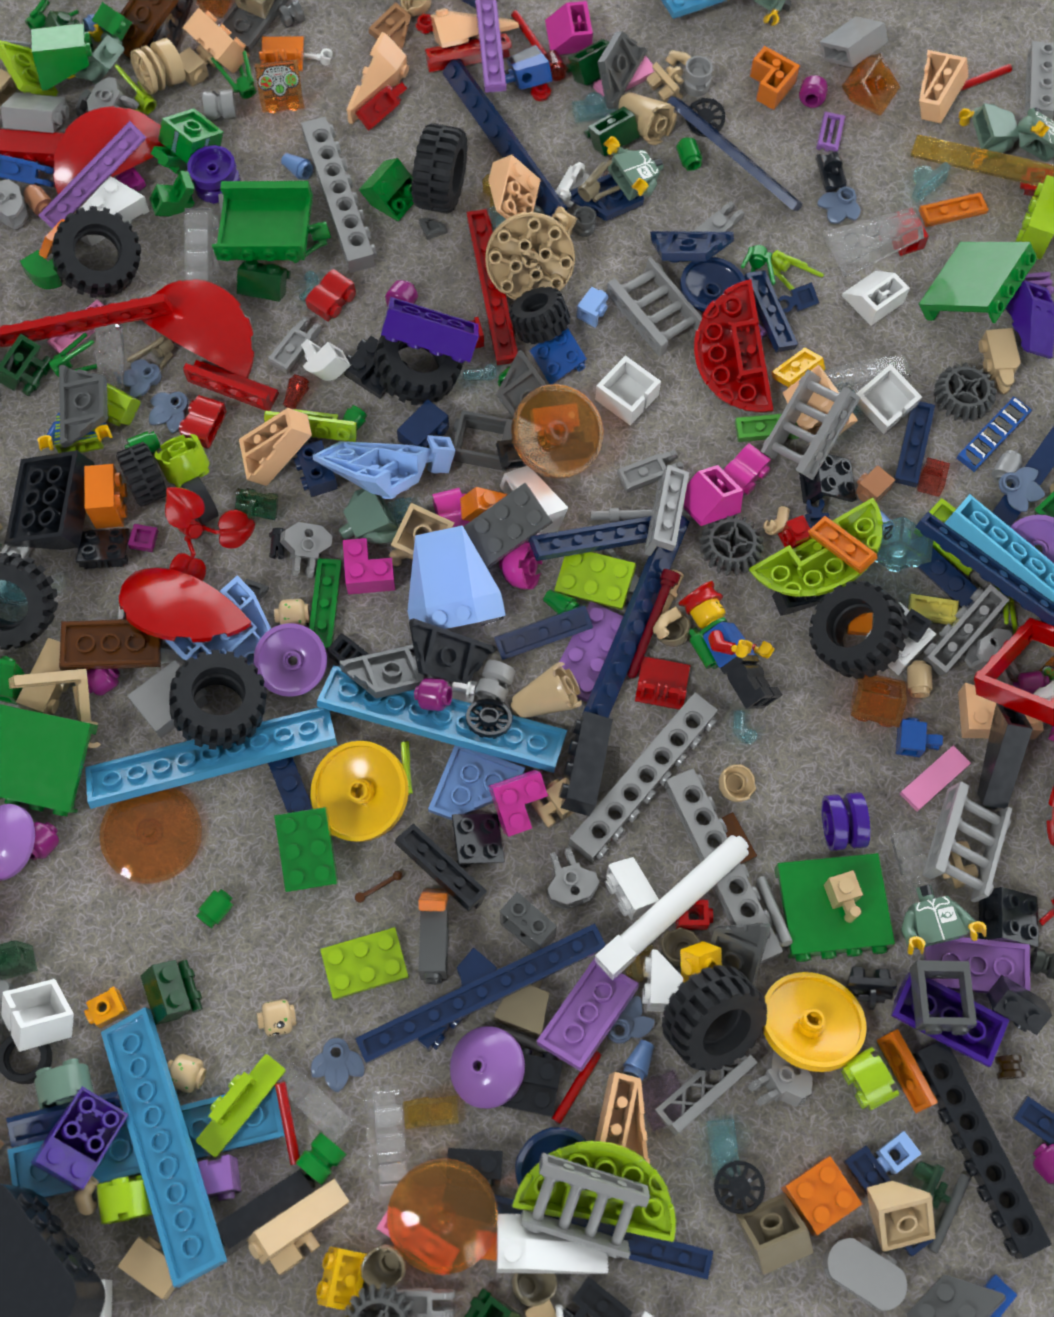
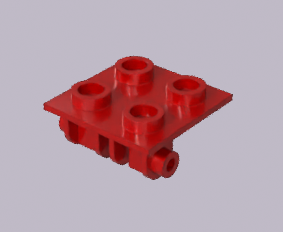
[635,656,690,710]

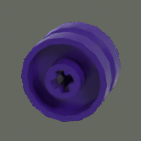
[187,145,241,204]
[821,792,870,851]

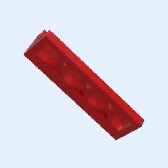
[425,33,512,72]
[183,360,279,411]

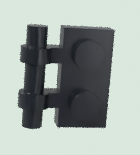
[563,1276,633,1317]

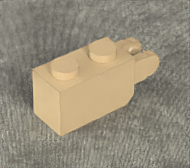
[979,328,1021,394]

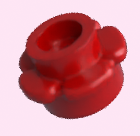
[416,14,433,34]
[530,83,551,102]

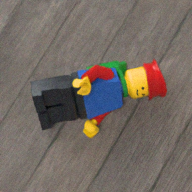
[678,581,782,709]

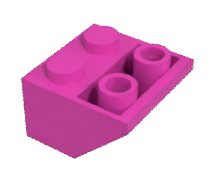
[545,1,593,55]
[683,465,743,526]

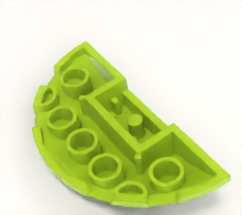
[749,498,883,597]
[512,1141,676,1242]

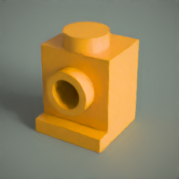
[84,986,129,1029]

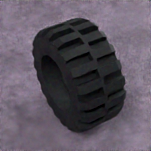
[412,123,468,214]
[52,206,141,298]
[373,335,463,405]
[0,553,58,650]
[809,581,909,679]
[169,650,267,750]
[662,965,767,1071]

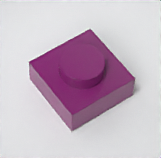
[115,167,146,192]
[128,524,159,553]

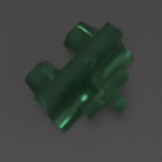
[234,488,278,521]
[907,1161,951,1210]

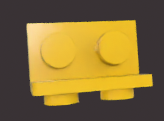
[772,348,826,388]
[316,1246,367,1310]

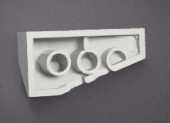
[496,1214,608,1274]

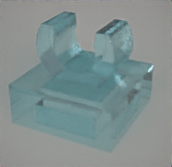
[388,497,412,525]

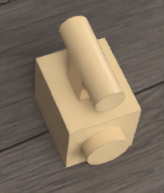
[179,45,216,87]
[531,777,575,828]
[824,870,863,923]
[270,1232,320,1275]

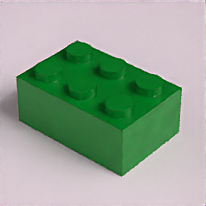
[274,807,338,892]

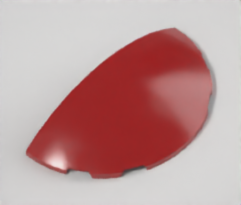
[53,106,166,194]
[141,279,254,378]
[694,279,774,413]
[119,568,251,643]

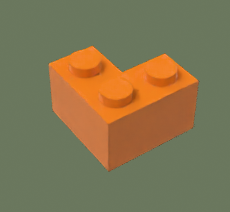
[750,46,800,110]
[460,487,508,522]

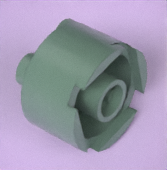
[34,1058,94,1110]

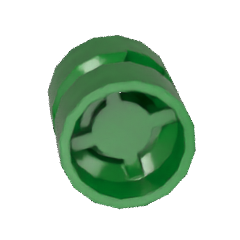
[295,1132,347,1185]

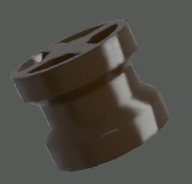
[994,1055,1025,1080]

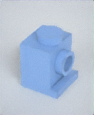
[577,287,609,328]
[427,435,455,474]
[875,1131,921,1175]

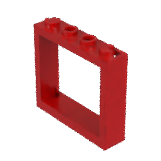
[974,618,1054,726]

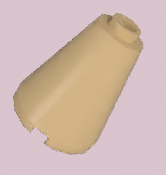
[619,92,677,145]
[511,662,582,718]

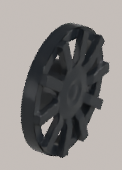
[686,97,725,137]
[466,699,512,739]
[714,1160,765,1214]

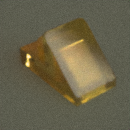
[403,1096,459,1130]

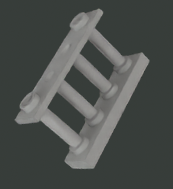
[607,257,702,357]
[761,369,861,480]
[922,781,1012,903]
[522,1153,650,1259]

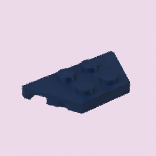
[570,174,644,221]
[650,231,734,263]

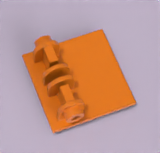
[259,36,304,71]

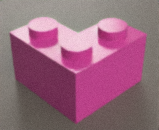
[343,538,395,595]
[488,770,548,837]

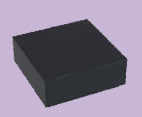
[905,608,932,643]

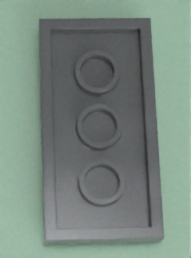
[218,0,289,52]
[464,483,553,569]

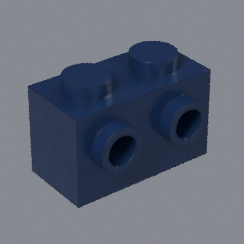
[397,399,449,448]
[293,440,338,497]

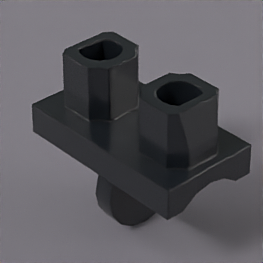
[816,151,847,192]
[845,967,897,1010]

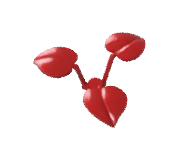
[165,487,255,581]

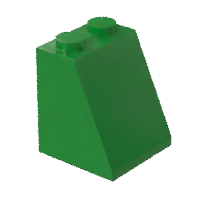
[31,24,92,91]

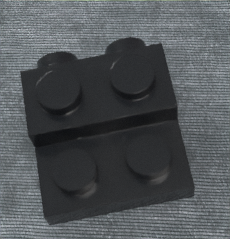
[344,336,408,399]
[500,1048,563,1117]

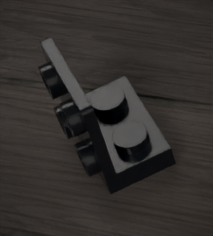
[799,454,856,504]
[979,887,1039,947]

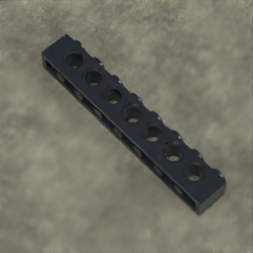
[912,1042,1052,1259]

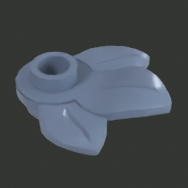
[817,187,860,224]
[118,359,162,398]
[149,391,189,434]
[999,467,1045,512]
[607,996,655,1044]
[311,1038,364,1092]

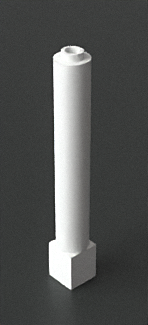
[595,835,749,980]

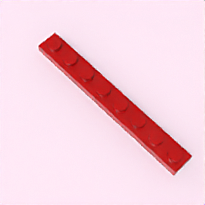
[466,209,518,366]
[0,294,173,347]

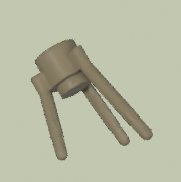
[578,160,621,202]
[127,335,175,371]

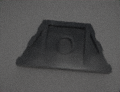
[409,618,496,684]

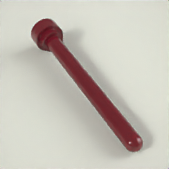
[627,569,681,679]

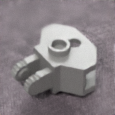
[87,77,139,112]
[0,179,29,230]
[280,522,332,578]
[964,628,1019,684]
[547,847,599,910]
[748,1051,813,1107]

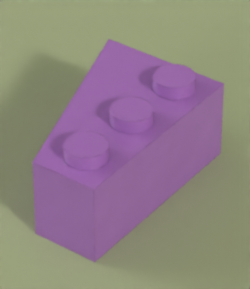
[198,1155,241,1201]

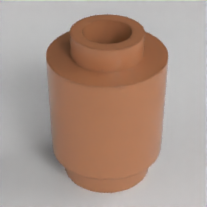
[23,185,52,217]

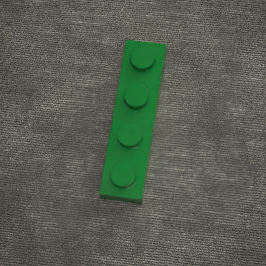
[309,558,342,651]

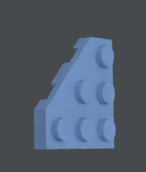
[428,745,525,820]

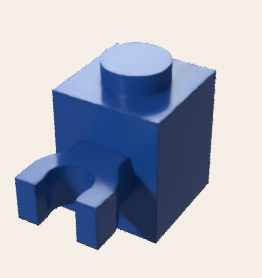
[895,718,943,758]

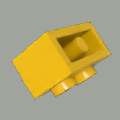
[680,941,722,983]

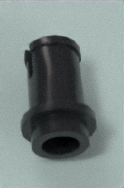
[269,528,285,559]

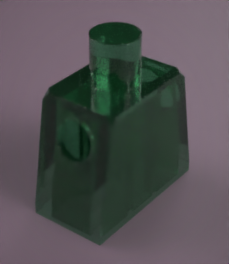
[0,940,38,980]

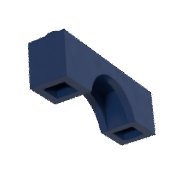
[416,947,497,1052]

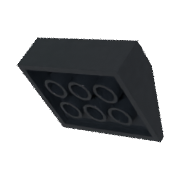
[4,450,95,550]

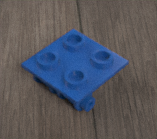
[529,327,587,385]

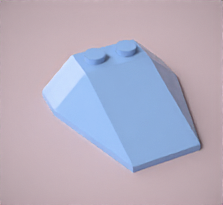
[313,441,430,499]
[407,525,506,629]
[165,575,271,665]

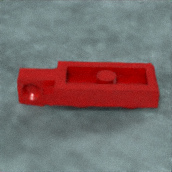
[355,82,407,130]

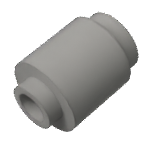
[991,450,1023,485]

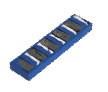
[956,397,1032,472]

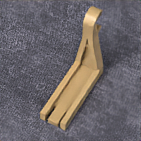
[9,669,101,749]

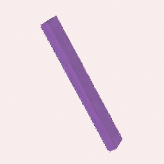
[475,0,506,92]
[38,121,146,229]

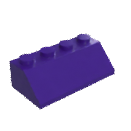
[381,297,479,363]
[891,972,1010,1068]

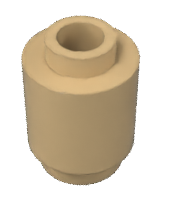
[907,661,933,698]

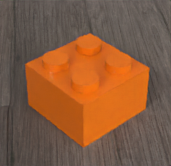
[84,464,128,529]
[781,1156,862,1236]

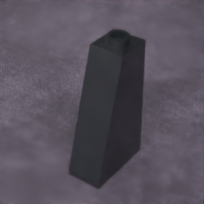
[977,703,1033,809]
[216,1169,315,1258]

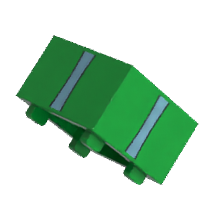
[158,108,224,163]

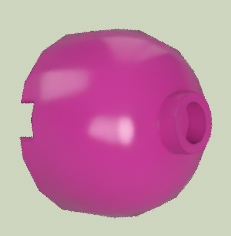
[499,542,542,590]

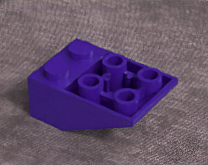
[1005,280,1054,359]
[30,1086,129,1191]

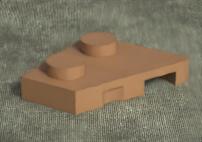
[368,2,411,50]

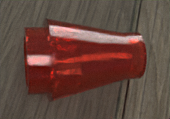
[546,50,567,81]
[283,374,310,409]

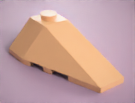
[431,9,519,48]
[347,32,409,124]

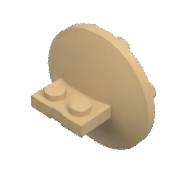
[485,212,575,300]

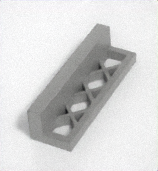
[644,465,689,556]
[654,1054,758,1136]

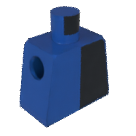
[504,45,553,89]

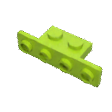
[264,409,357,442]
[196,1054,286,1157]

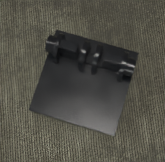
[76,528,129,569]
[452,814,505,868]

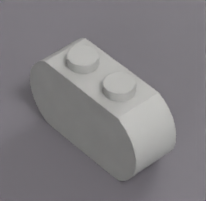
[823,1237,907,1310]

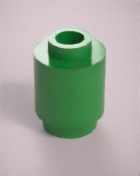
[676,137,702,171]
[124,431,160,454]
[196,889,234,929]

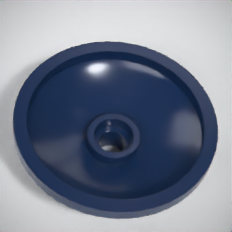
[680,257,745,311]
[515,1127,587,1186]

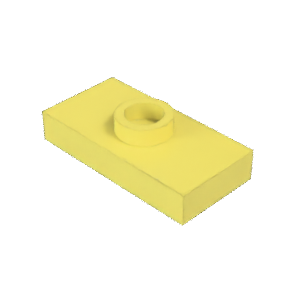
[908,594,959,625]

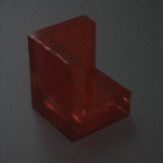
[917,457,950,497]

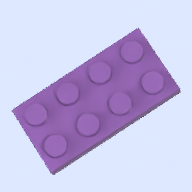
[559,602,623,702]
[924,937,1030,993]
[537,958,639,1072]

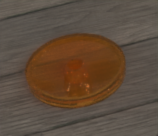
[511,384,604,479]
[99,788,202,884]
[387,1159,498,1275]

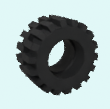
[509,286,571,344]
[116,442,167,507]

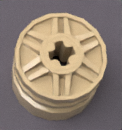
[131,38,185,94]

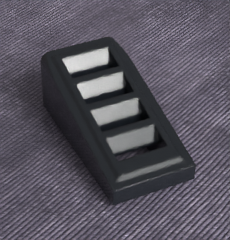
[772,591,826,616]
[327,633,369,665]

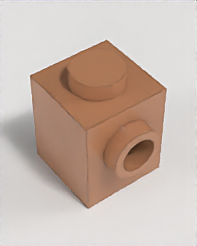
[855,465,895,503]

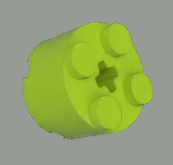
[154,434,210,487]
[841,1047,899,1111]
[97,1175,153,1225]

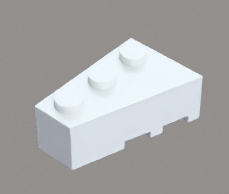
[75,176,150,247]
[500,465,568,535]

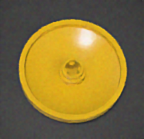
[311,741,409,842]
[762,972,866,1072]

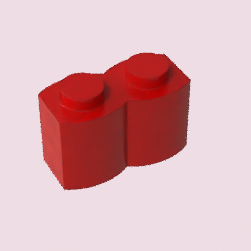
[305,269,356,322]
[179,395,227,448]

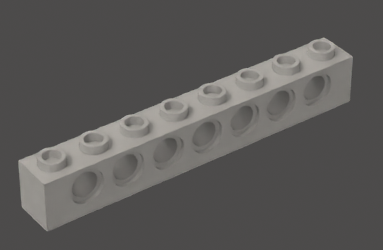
[301,116,377,273]
[569,693,718,863]
[664,768,784,965]

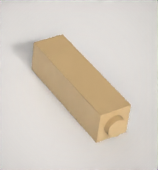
[247,1179,350,1264]

